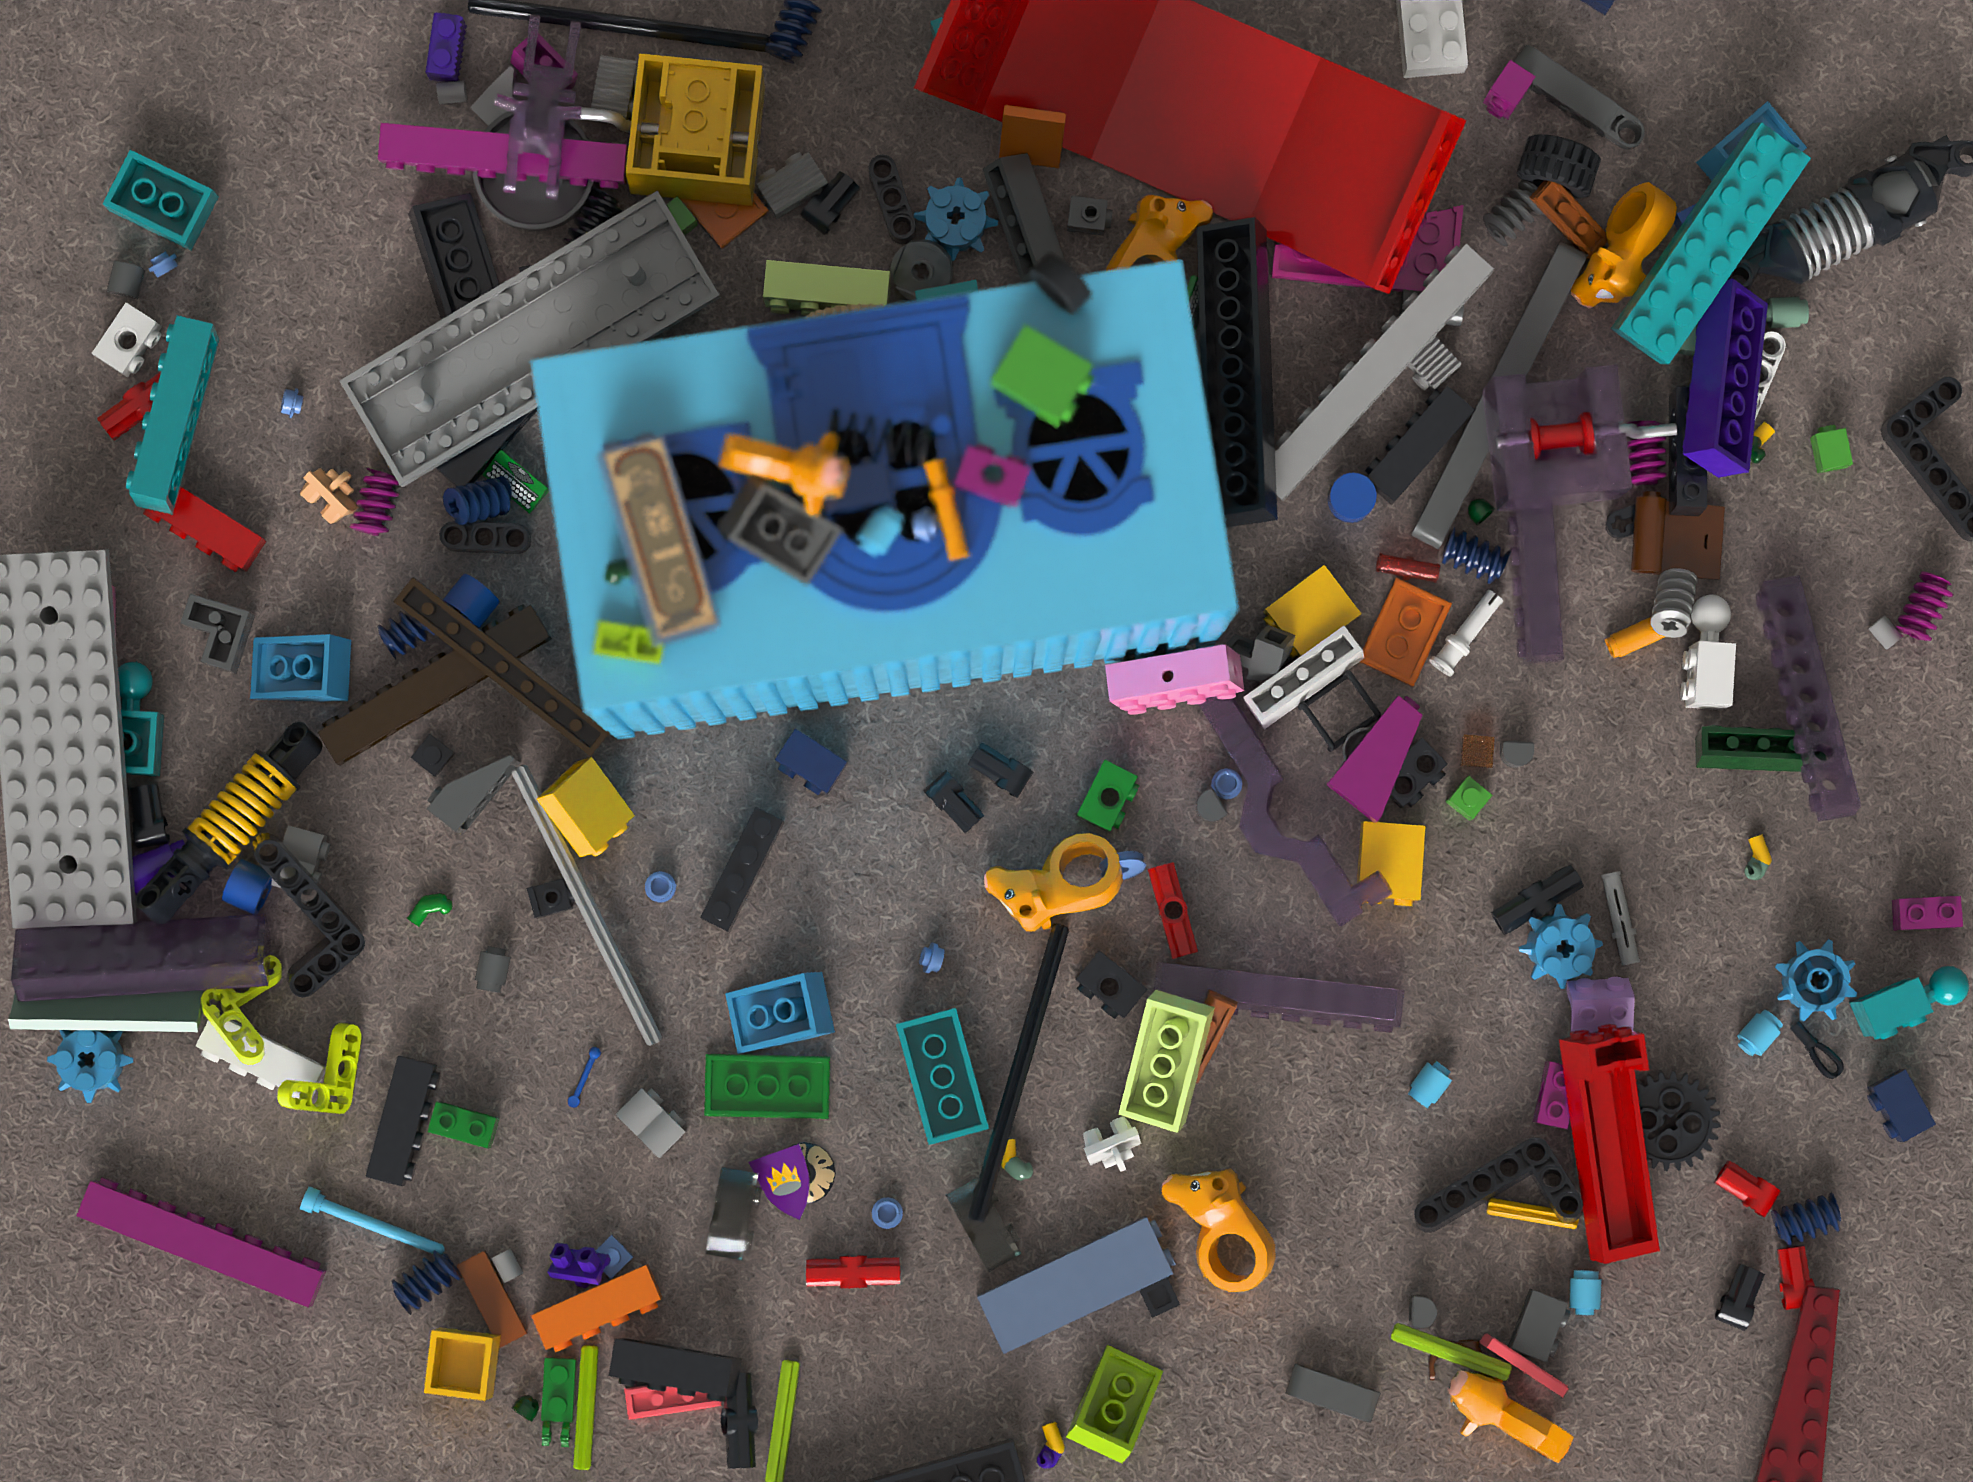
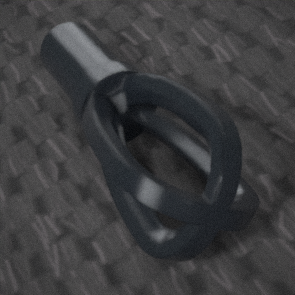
[1790,1021,1844,1079]

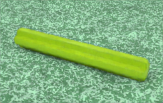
[1391,1323,1512,1381]
[573,1345,598,1470]
[765,1360,800,1482]

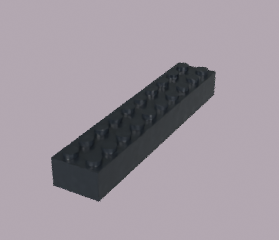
[1197,217,1278,528]

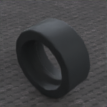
[1030,252,1092,315]

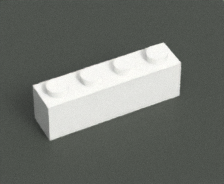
[1243,626,1364,730]
[196,1015,326,1098]

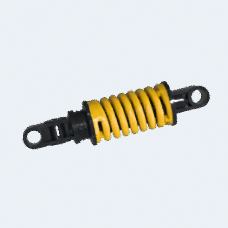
[135,722,323,924]

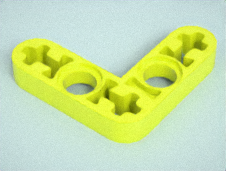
[201,955,282,1065]
[277,1023,361,1114]

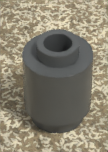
[475,946,511,993]

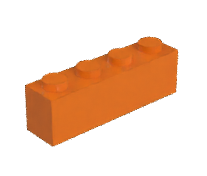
[531,1264,663,1352]

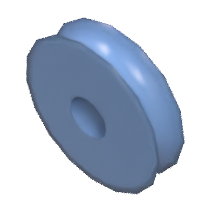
[1099,851,1146,880]

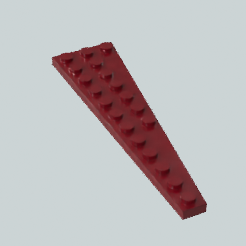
[1754,1285,1840,1482]

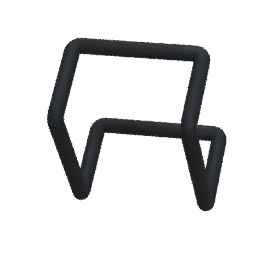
[1298,670,1381,752]

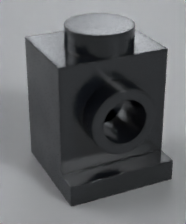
[527,878,575,919]

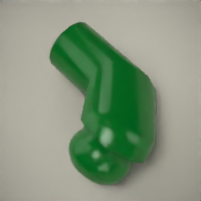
[407,893,453,927]

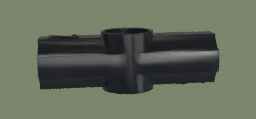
[1491,864,1584,935]
[720,1373,758,1469]

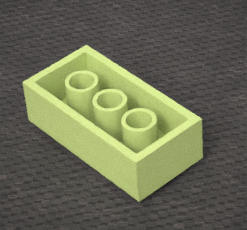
[763,260,891,316]
[1118,990,1215,1133]

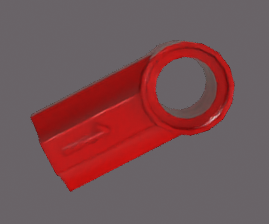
[1714,1160,1781,1218]
[1777,1245,1815,1310]

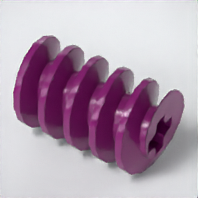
[1627,421,1667,485]
[349,468,400,536]
[1896,571,1954,641]

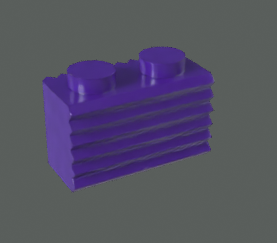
[425,12,467,82]

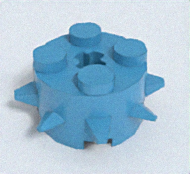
[914,178,998,261]
[1519,904,1603,989]
[1775,939,1857,1021]
[47,1030,134,1103]

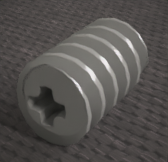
[1650,568,1698,638]

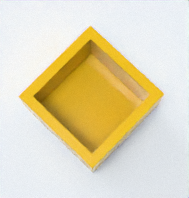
[424,1327,501,1401]

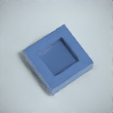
[596,1235,634,1279]

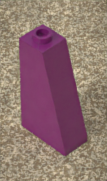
[1326,695,1422,823]

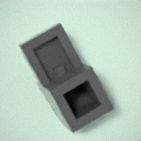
[1226,624,1295,681]

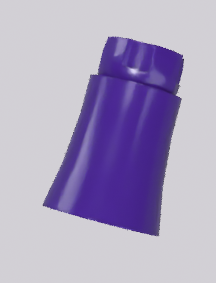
[132,839,185,895]

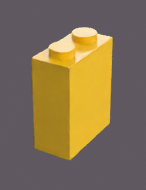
[1263,565,1362,658]
[536,757,635,857]
[1356,821,1425,906]

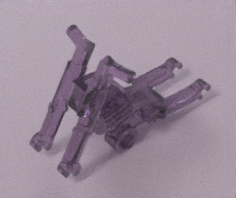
[495,15,582,200]

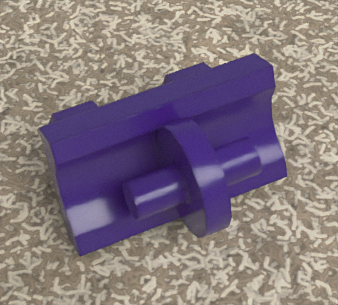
[548,1243,611,1288]

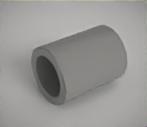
[436,80,467,105]
[1868,615,1903,650]
[491,1248,523,1283]

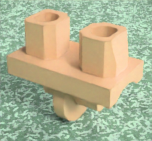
[300,468,359,524]

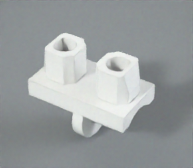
[1083,1116,1142,1172]

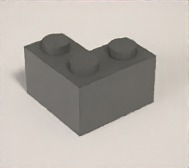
[181,594,255,674]

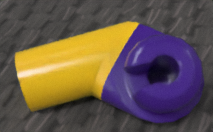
[1036,1421,1065,1469]

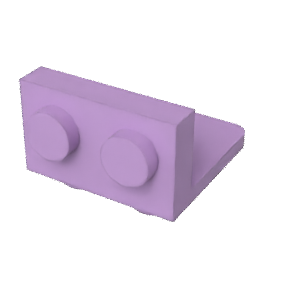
[1567,977,1635,1034]

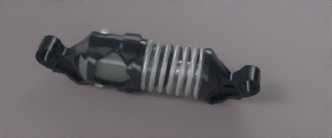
[1728,135,1973,290]

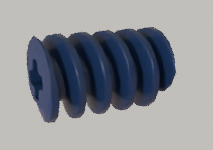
[764,0,822,64]
[442,476,512,525]
[1442,526,1511,584]
[377,611,435,660]
[1771,1192,1841,1246]
[391,1250,462,1315]

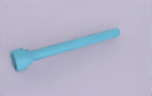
[300,1186,445,1255]

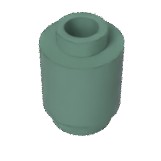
[1766,297,1809,329]

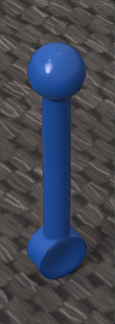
[567,1047,601,1108]

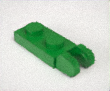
[541,1357,577,1447]

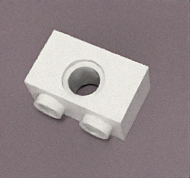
[92,303,162,378]

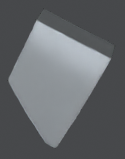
[470,65,519,126]

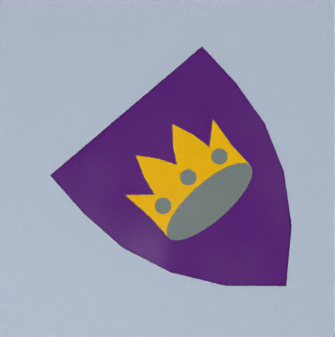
[748,1144,809,1220]

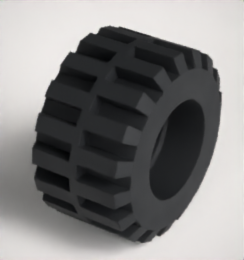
[1516,134,1601,198]

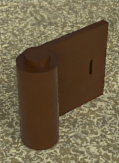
[1631,491,1725,580]

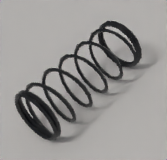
[828,408,931,467]

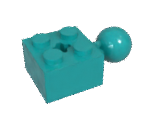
[118,662,164,776]
[1849,966,1969,1040]

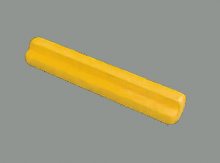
[1487,1198,1579,1229]

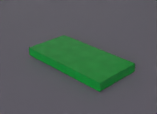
[704,1054,830,1119]

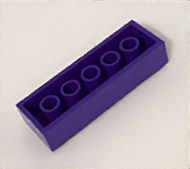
[1683,279,1768,478]

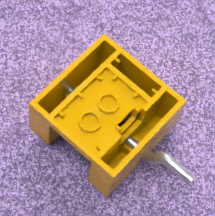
[571,53,765,206]

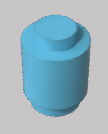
[857,505,904,556]
[1737,1010,1783,1056]
[1408,1061,1452,1108]
[1569,1270,1602,1315]

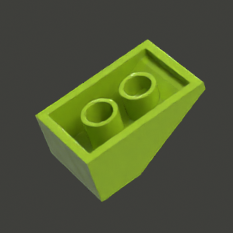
[1066,1345,1163,1463]

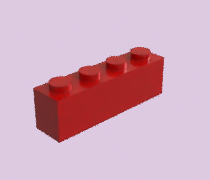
[143,486,266,572]

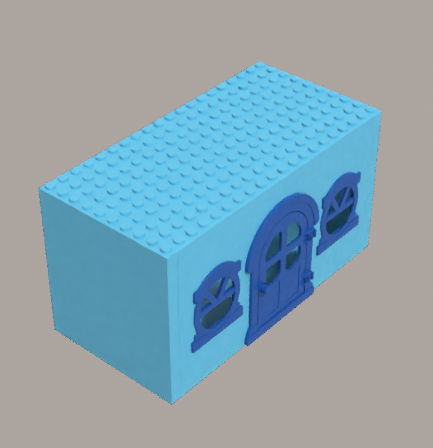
[531,260,1238,740]

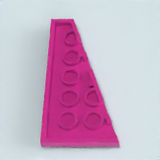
[1271,205,1464,292]

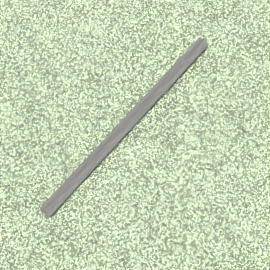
[512,764,662,1046]

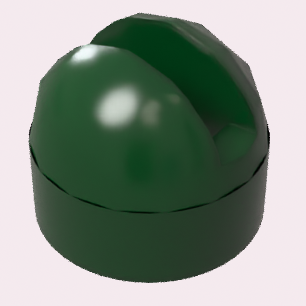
[1468,498,1495,525]
[511,1395,539,1422]

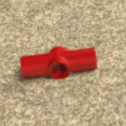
[97,372,161,441]
[1147,862,1198,959]
[806,1255,900,1288]

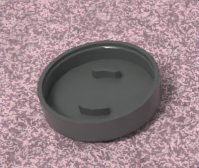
[473,106,596,231]

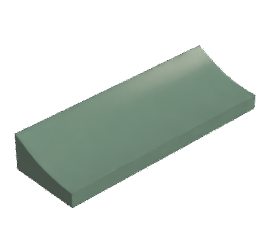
[8,967,207,1032]

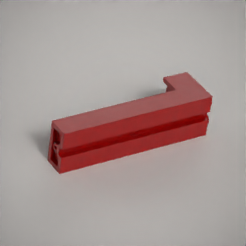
[1559,1024,1660,1264]

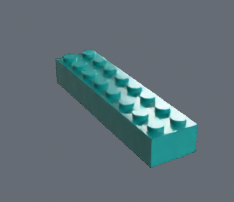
[1610,122,1811,364]

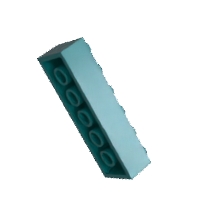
[126,315,219,515]

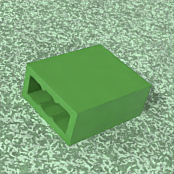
[990,324,1095,427]

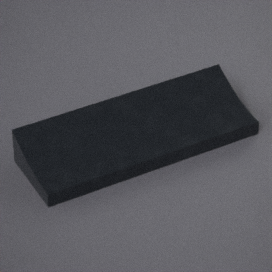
[408,192,499,320]

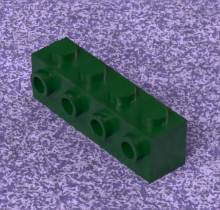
[1695,725,1826,773]

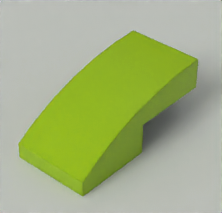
[592,621,664,664]

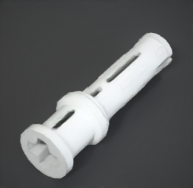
[1429,590,1503,676]

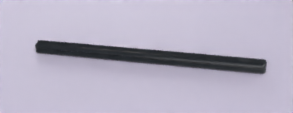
[468,0,770,52]
[968,924,1069,1223]

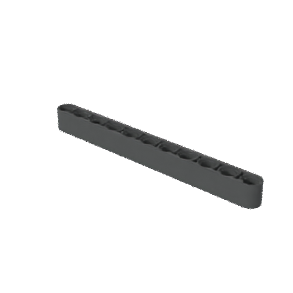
[1411,241,1588,549]

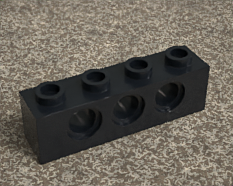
[1669,386,1707,516]

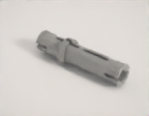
[1601,871,1641,966]

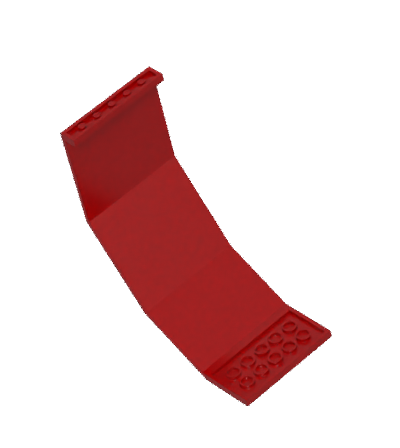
[914,0,1467,294]

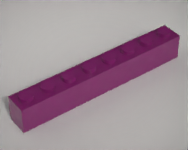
[378,123,628,189]
[76,1177,326,1307]

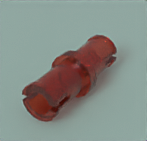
[1376,553,1440,583]

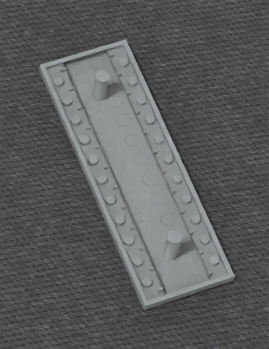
[340,191,721,487]
[0,549,137,928]

